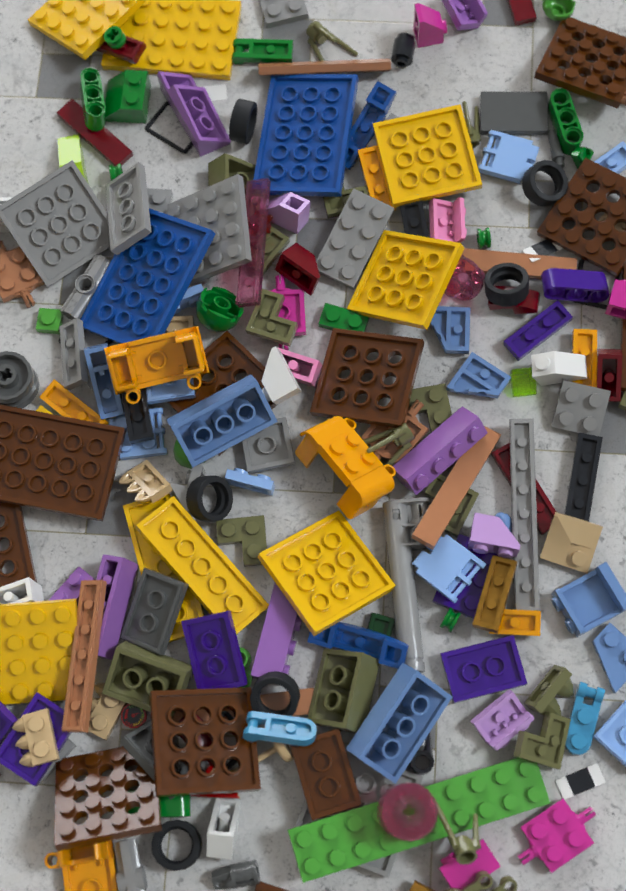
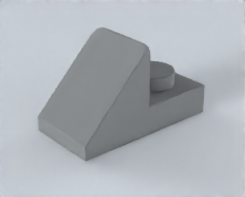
[169,465,206,517]

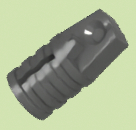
[212,860,260,890]

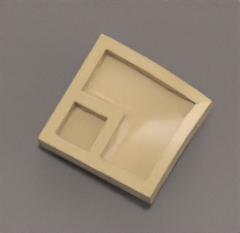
[540,512,603,573]

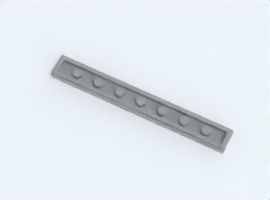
[509,419,540,611]

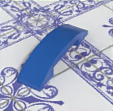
[346,81,397,170]
[307,622,409,669]

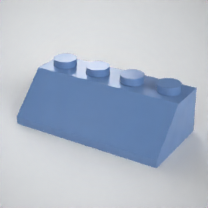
[166,374,278,467]
[346,663,452,784]

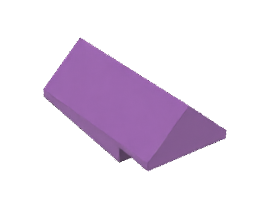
[157,71,231,157]

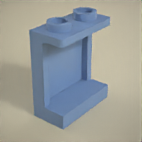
[551,562,626,637]

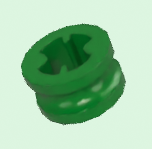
[104,26,126,49]
[109,164,123,181]
[476,227,491,249]
[440,607,461,633]

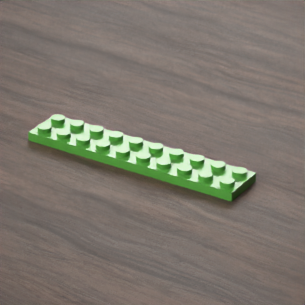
[288,758,550,883]

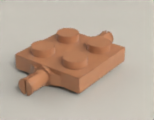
[0,240,44,308]
[361,399,429,464]

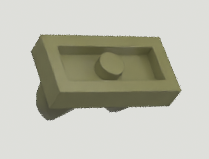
[524,664,574,716]

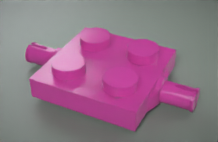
[258,275,306,351]
[517,799,596,873]

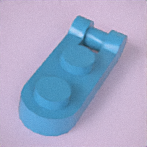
[565,682,605,755]
[243,711,317,746]

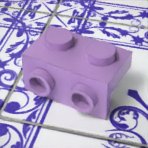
[470,689,535,751]

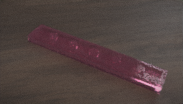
[236,178,271,308]

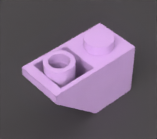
[258,192,310,234]
[468,513,520,559]

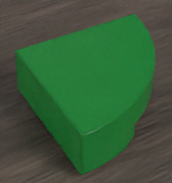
[571,147,594,169]

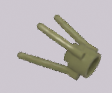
[306,21,358,61]
[462,101,481,148]
[363,422,415,465]
[433,802,481,865]

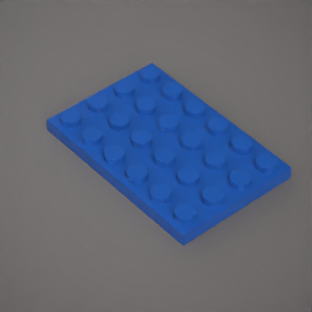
[252,74,359,197]
[80,208,216,344]

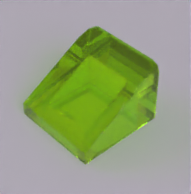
[509,367,537,397]

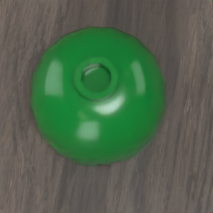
[196,287,244,332]

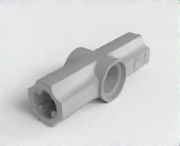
[60,254,110,320]
[114,838,147,891]

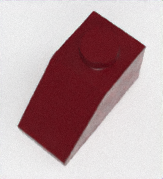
[275,242,320,296]
[597,349,623,402]

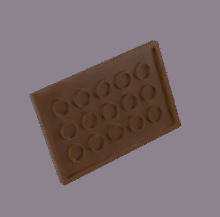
[0,404,126,522]

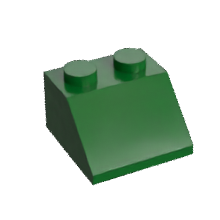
[105,70,151,124]

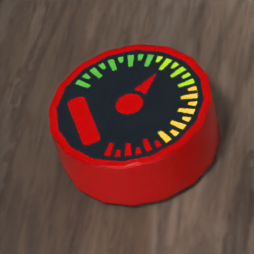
[121,704,147,729]

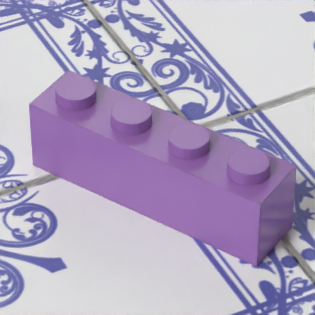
[393,406,488,495]
[96,554,138,660]
[251,583,302,680]

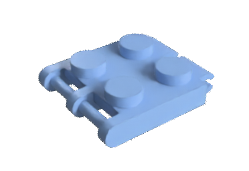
[478,130,539,184]
[108,408,167,461]
[412,534,486,603]

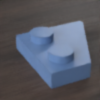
[430,306,470,354]
[446,352,511,399]
[592,623,626,693]

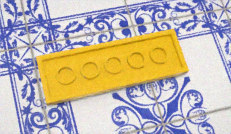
[123,493,204,643]
[135,496,269,635]

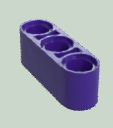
[541,268,610,303]

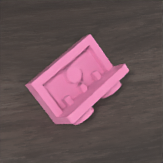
[429,197,467,243]

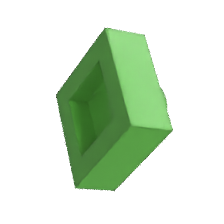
[36,308,63,334]

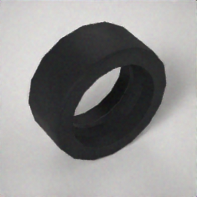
[229,98,258,144]
[522,160,568,207]
[484,263,529,307]
[186,475,233,522]
[250,671,300,716]
[151,819,202,871]

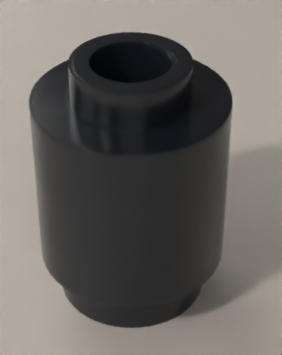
[391,33,416,68]

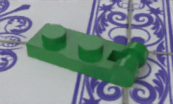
[232,38,293,65]

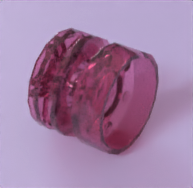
[376,782,438,841]

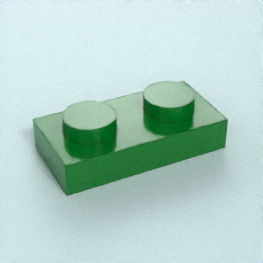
[318,303,369,332]

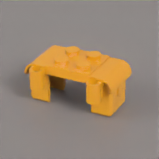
[104,326,210,404]
[295,416,396,519]
[44,841,119,891]

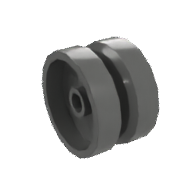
[0,351,40,408]

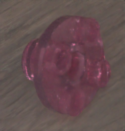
[444,255,485,301]

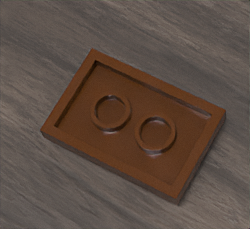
[290,728,362,821]

